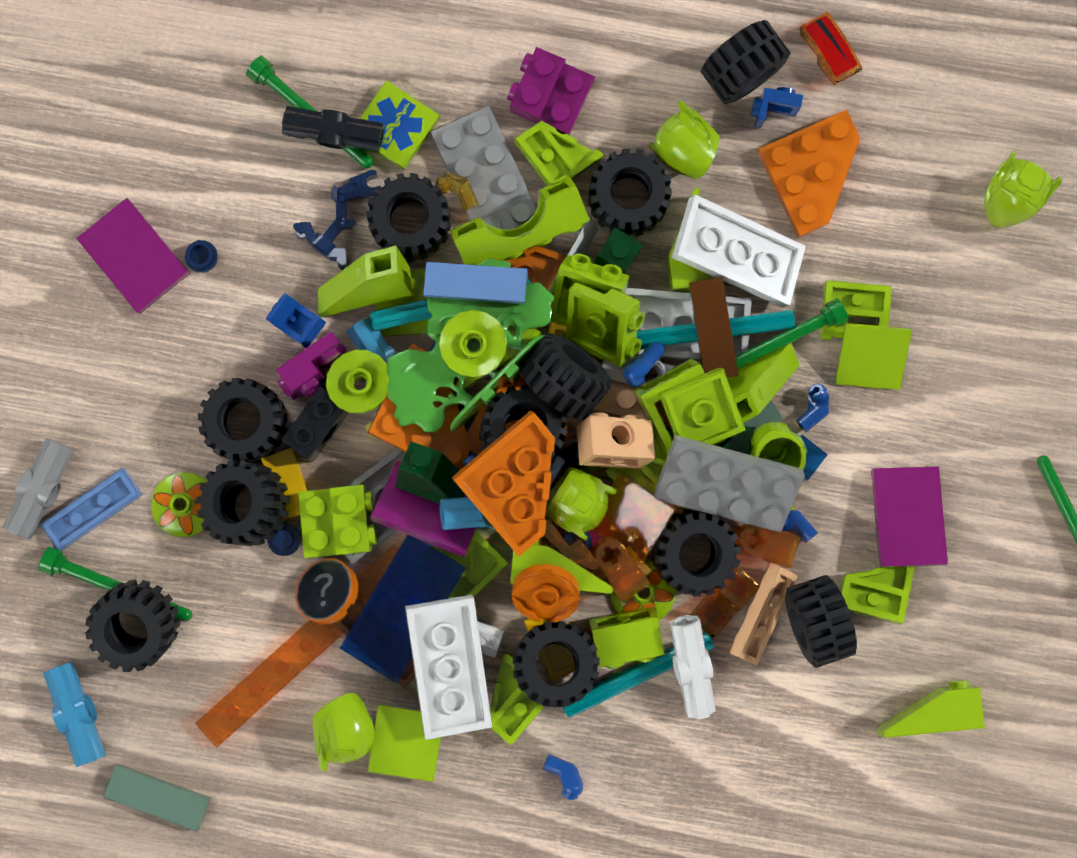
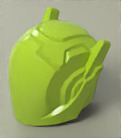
[649,101,720,180]
[984,151,1062,228]
[750,421,808,469]
[545,467,616,541]
[312,693,375,772]

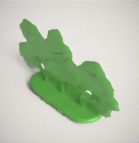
[387,259,554,432]

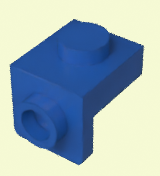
[751,87,803,128]
[266,293,327,348]

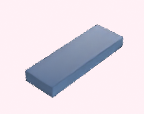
[423,262,528,304]
[40,468,143,551]

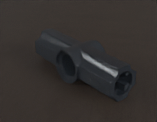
[282,106,384,153]

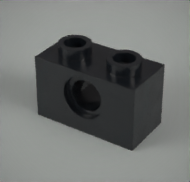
[281,386,349,462]

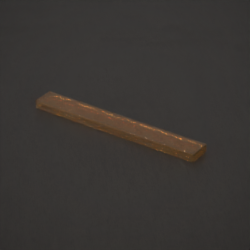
[195,544,416,748]

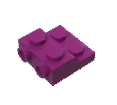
[507,47,595,135]
[276,331,347,400]

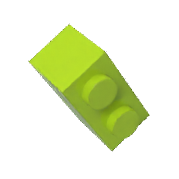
[589,606,665,669]

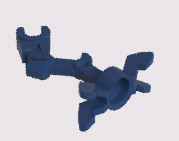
[293,170,381,270]

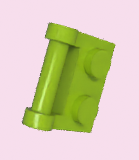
[819,280,892,340]

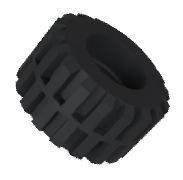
[700,20,791,104]
[588,148,672,237]
[366,173,451,262]
[520,334,612,420]
[198,378,288,462]
[479,385,567,465]
[196,460,290,546]
[651,510,741,597]
[785,575,857,668]
[85,580,180,672]
[512,621,600,708]

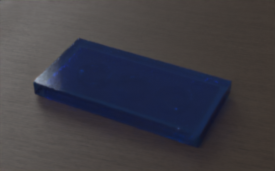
[339,535,467,684]

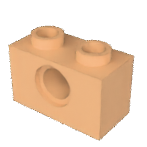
[577,413,655,469]

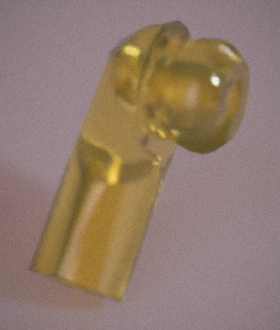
[436,172,479,211]

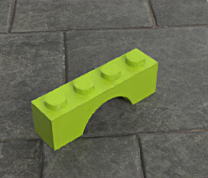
[450,177,590,265]

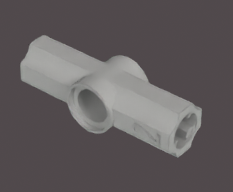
[2,438,75,539]

